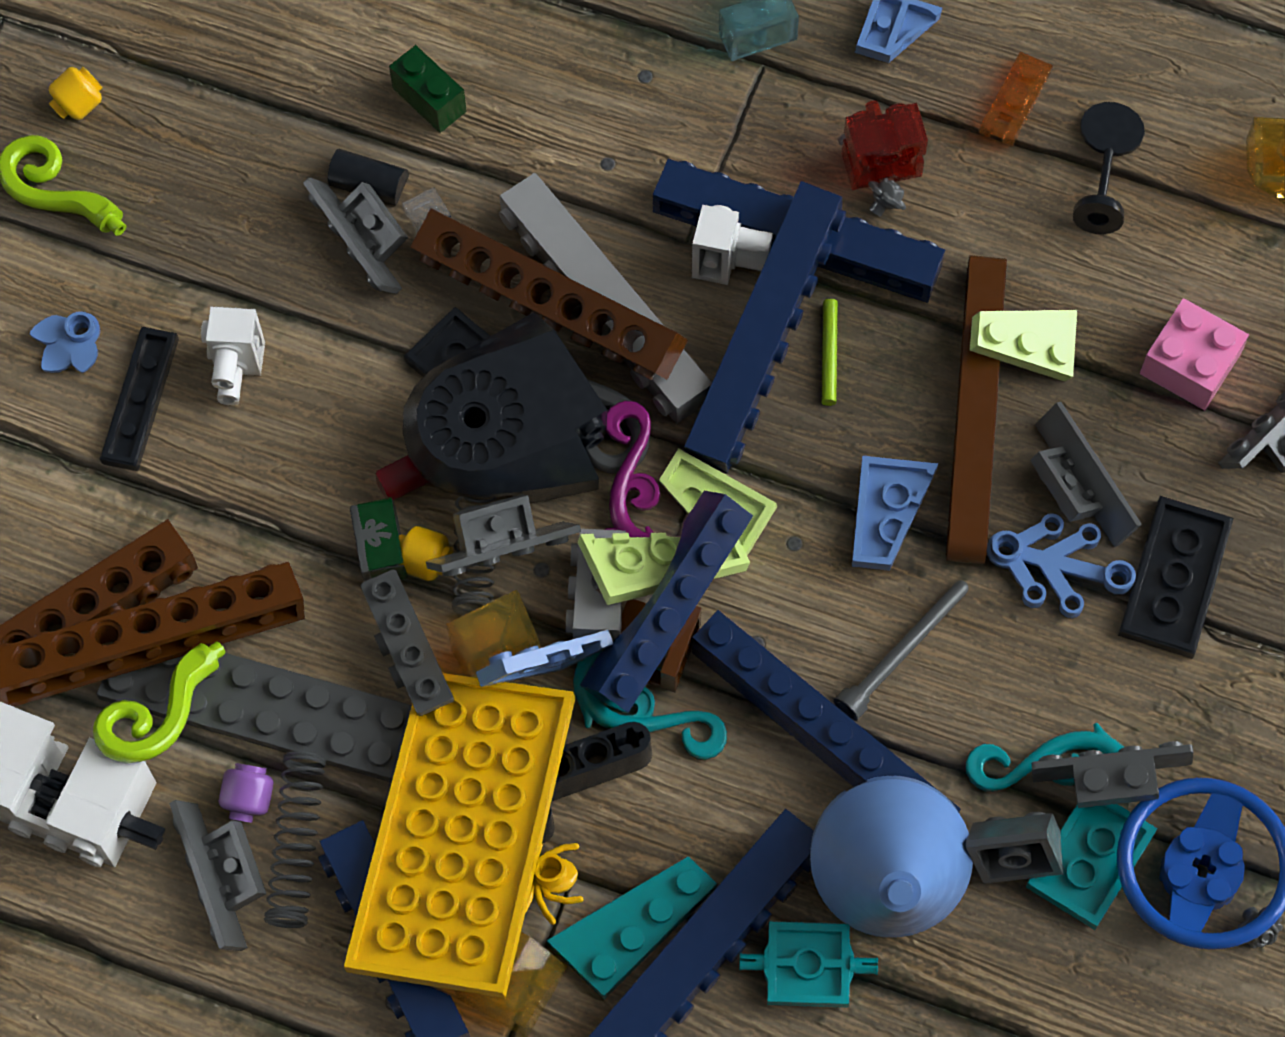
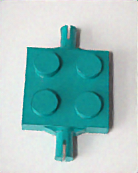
[739,921,878,1008]

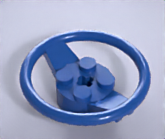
[1117,778,1285,950]

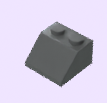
[966,812,1063,884]

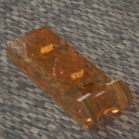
[979,52,1053,147]

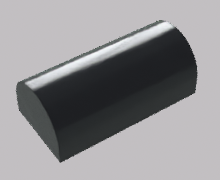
[327,149,409,206]

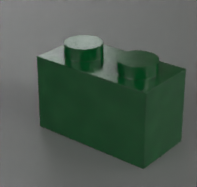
[389,45,467,133]

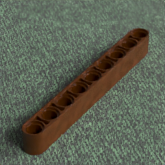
[946,255,1007,565]

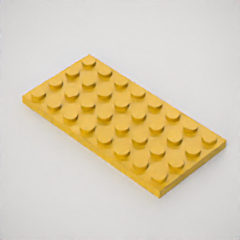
[344,673,575,998]

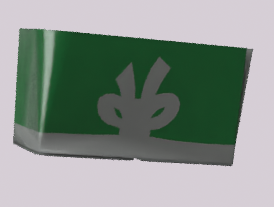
[350,497,409,581]

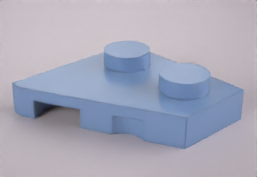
[855,0,942,63]

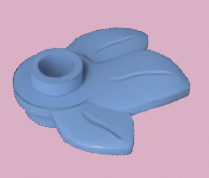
[30,312,100,373]

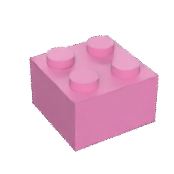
[1140,298,1249,411]

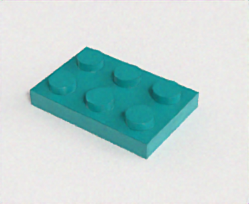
[1026,804,1158,930]

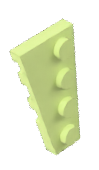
[578,533,750,605]

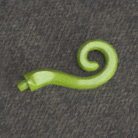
[0,135,127,236]
[93,642,225,763]

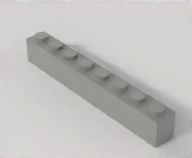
[499,173,712,424]

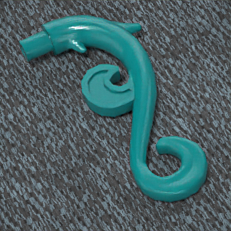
[573,650,727,760]
[966,723,1124,792]

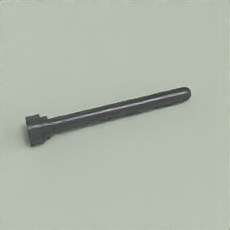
[834,580,969,721]

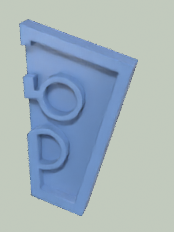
[476,630,614,687]

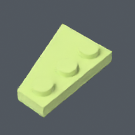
[970,310,1077,382]
[659,448,777,556]

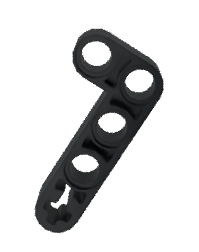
[542,722,652,844]

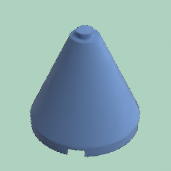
[810,776,973,937]

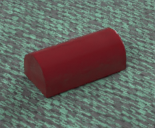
[375,455,430,501]

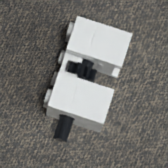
[0,702,165,868]

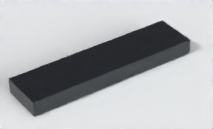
[100,326,179,472]

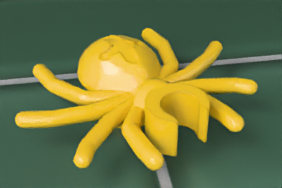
[525,843,584,925]

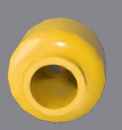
[49,67,103,120]
[398,526,454,581]

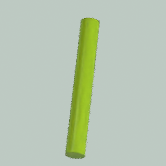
[822,299,838,406]

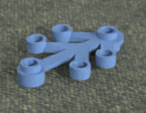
[987,514,1136,618]

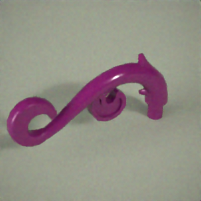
[605,401,681,538]

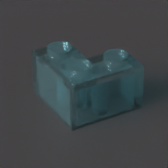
[719,0,799,61]

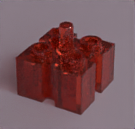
[841,100,928,191]

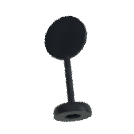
[1073,102,1145,235]

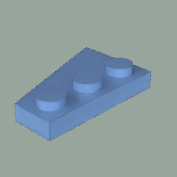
[852,456,938,571]

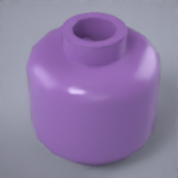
[218,763,274,823]

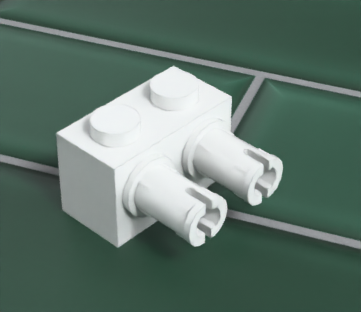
[692,205,773,285]
[201,307,265,405]

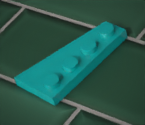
[547,856,717,1000]

